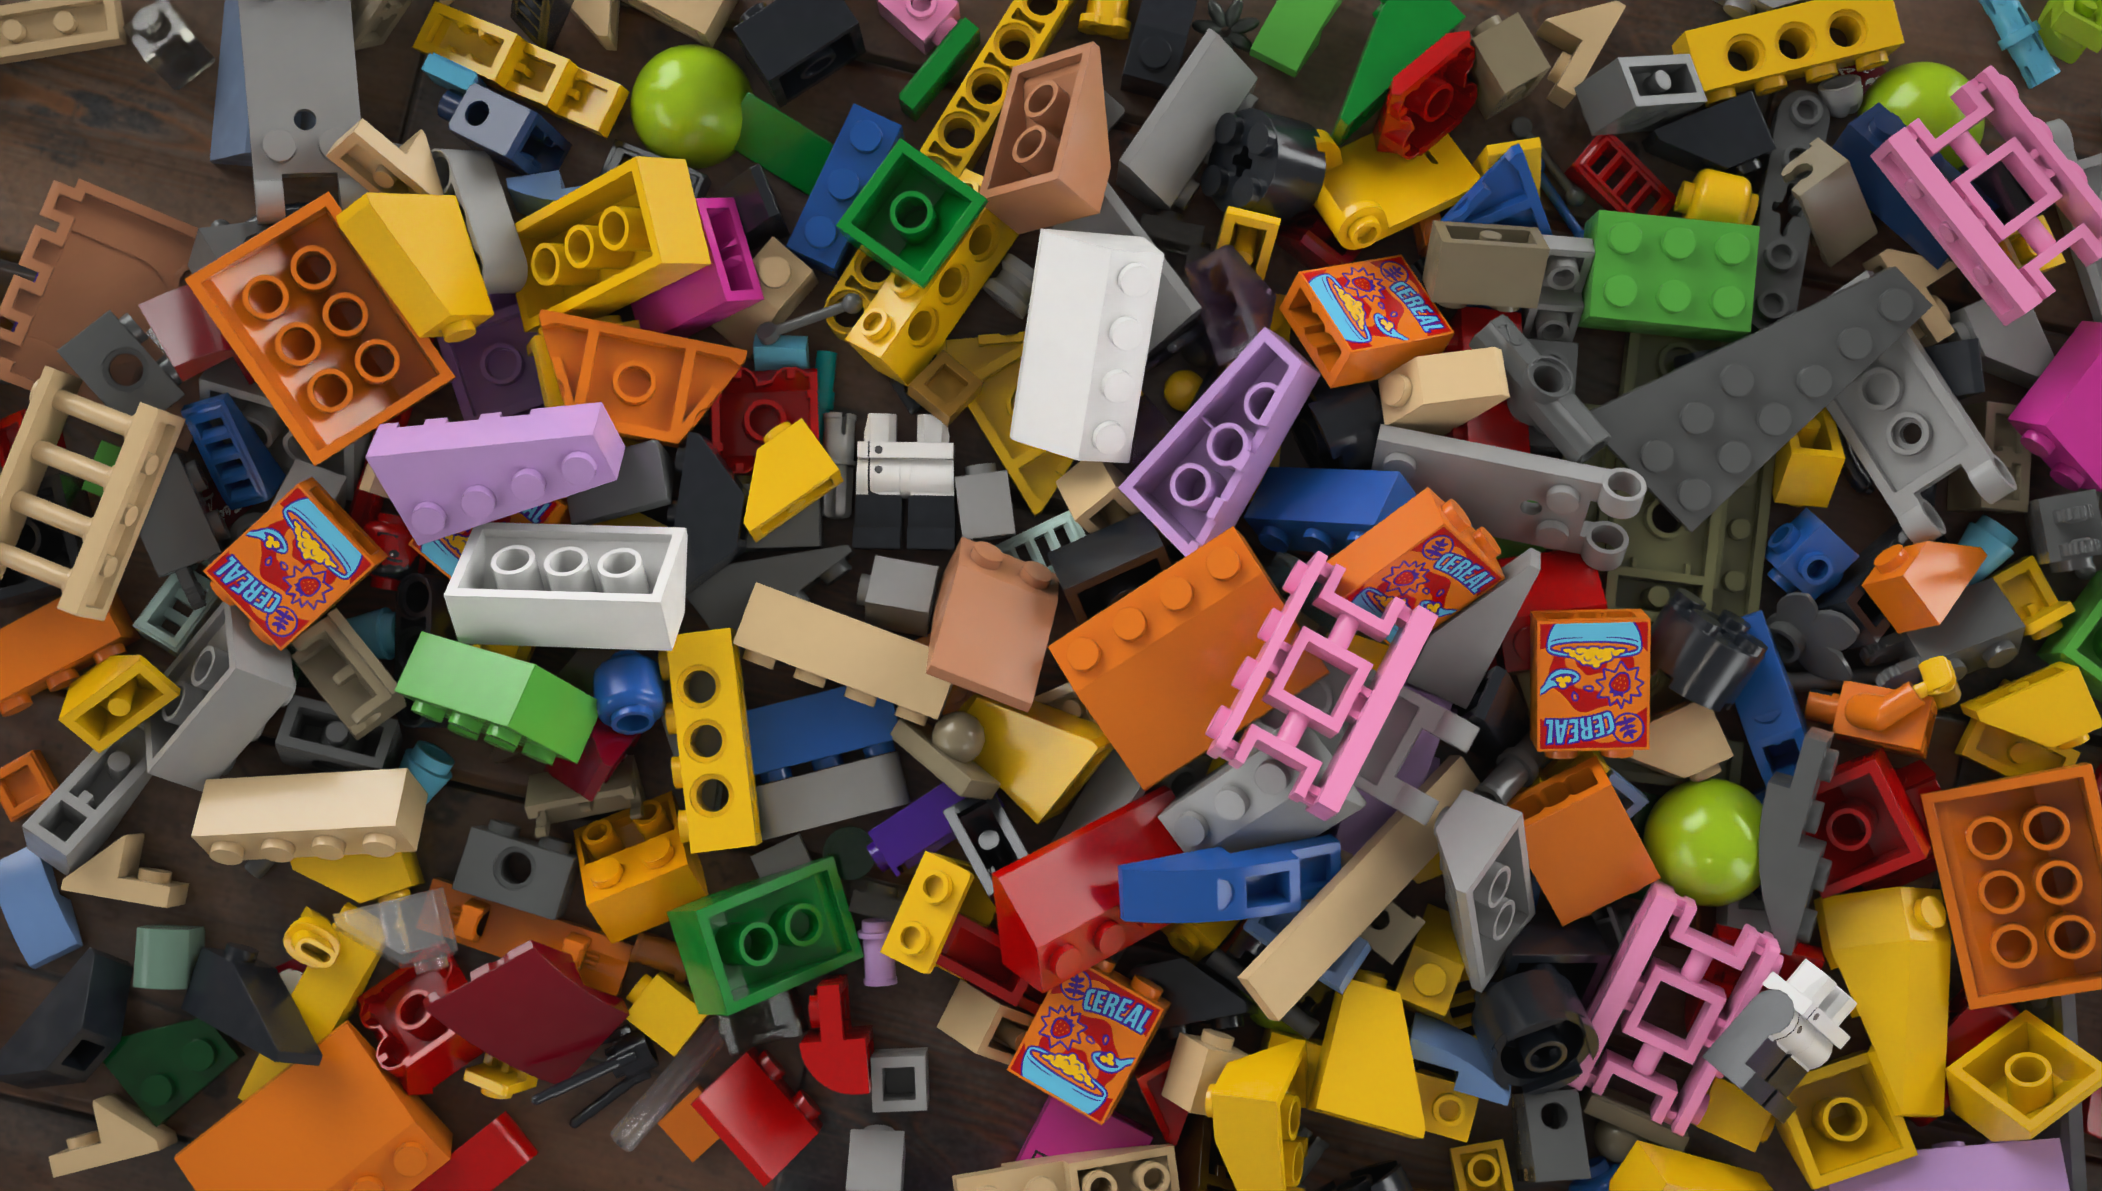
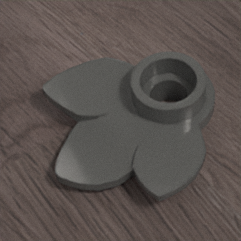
[1766,592,1860,681]

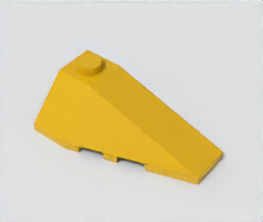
[1814,886,1951,1118]
[1205,1039,1309,1191]

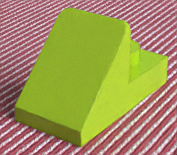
[2038,0,2102,64]

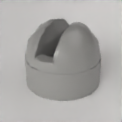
[1818,74,1863,118]

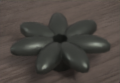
[1191,0,1260,53]

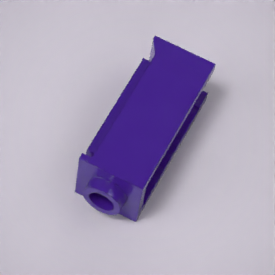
[866,782,1005,877]

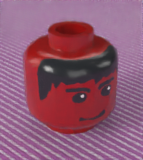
[362,513,427,591]

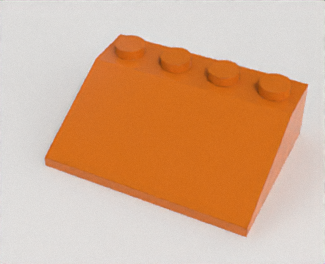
[184,191,455,466]
[1047,526,1330,791]
[1920,762,2102,1010]
[174,1019,453,1191]

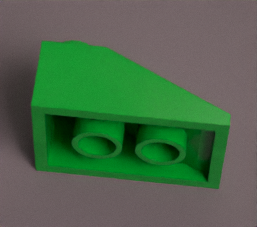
[1331,0,1466,147]
[667,856,864,1016]

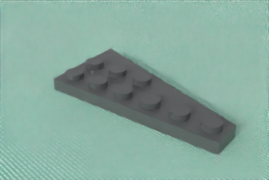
[1589,266,1933,532]

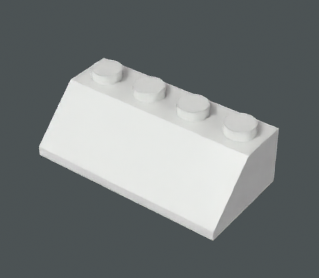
[1010,228,1164,463]
[444,522,688,651]

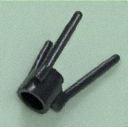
[1144,313,1234,414]
[531,1023,659,1128]

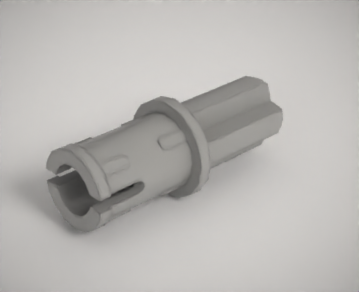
[821,412,857,519]

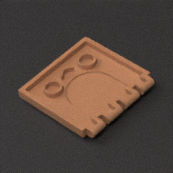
[0,179,204,451]

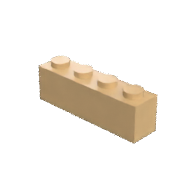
[733,582,953,726]
[191,768,428,865]

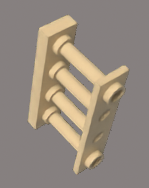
[0,365,186,621]

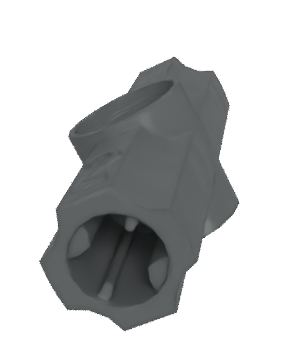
[1469,314,1612,464]

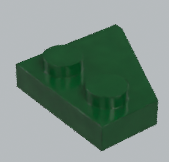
[103,1018,246,1127]

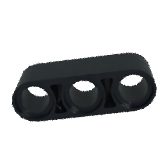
[394,573,468,728]

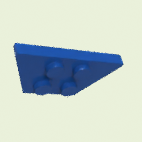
[1440,143,1553,313]

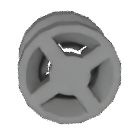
[982,253,1034,319]

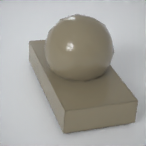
[890,711,1001,800]
[1577,1085,1690,1163]

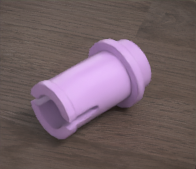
[857,917,897,987]

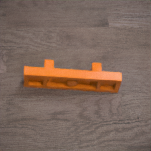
[415,877,635,996]

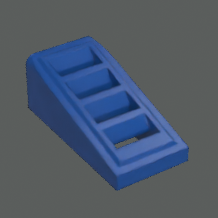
[180,392,286,510]

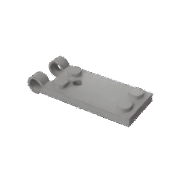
[238,0,368,224]
[1826,270,2017,544]
[1371,424,1647,571]
[1248,660,1480,826]

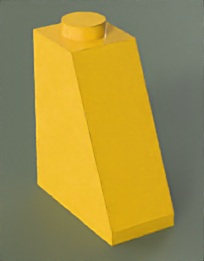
[336,192,494,343]
[958,693,1114,825]
[1307,972,1426,1139]

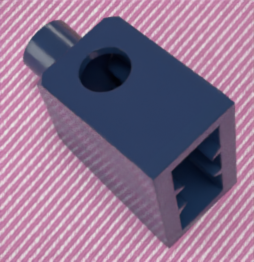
[437,83,572,176]

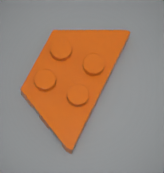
[539,309,747,448]

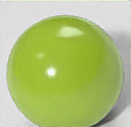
[630,44,754,169]
[1857,61,1985,171]
[1643,778,1763,907]

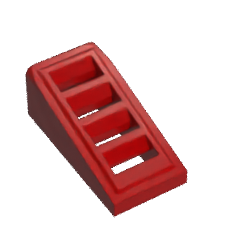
[1564,134,1676,216]

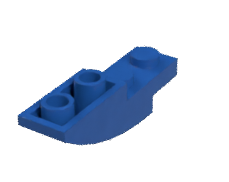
[1118,834,1341,923]

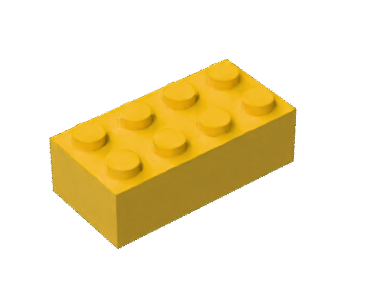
[514,156,711,332]

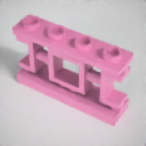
[1870,65,2102,326]
[1205,551,1438,821]
[1567,880,1784,1137]

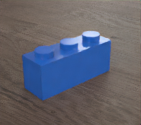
[786,103,905,280]
[1244,467,1417,555]
[747,686,900,784]

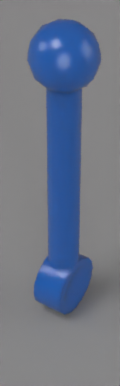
[1540,158,1584,238]

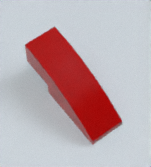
[936,912,1049,1015]

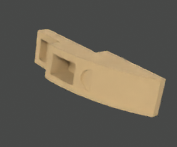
[952,1144,1180,1191]

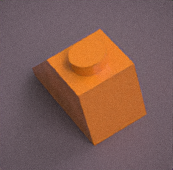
[1861,541,1987,634]

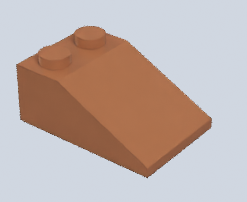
[979,41,1111,234]
[926,537,1059,713]

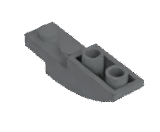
[1759,727,1839,956]

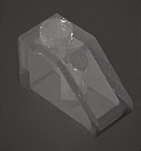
[333,887,459,975]

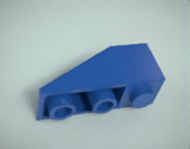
[1735,610,1809,789]

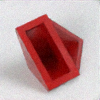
[1135,1033,1202,1146]

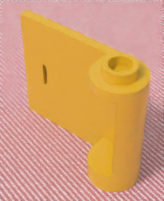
[1313,129,1481,250]

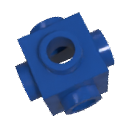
[1765,507,1860,600]

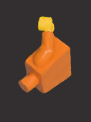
[1805,656,1962,760]

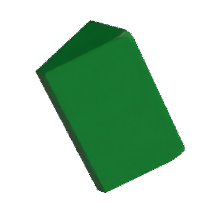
[734,92,834,196]

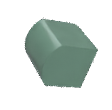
[133,924,205,990]

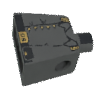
[1511,1088,1591,1182]

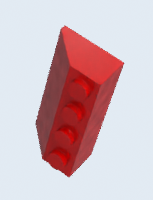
[991,785,1184,994]

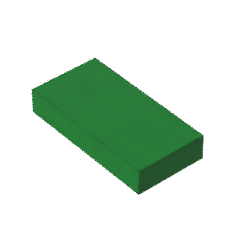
[898,17,981,122]

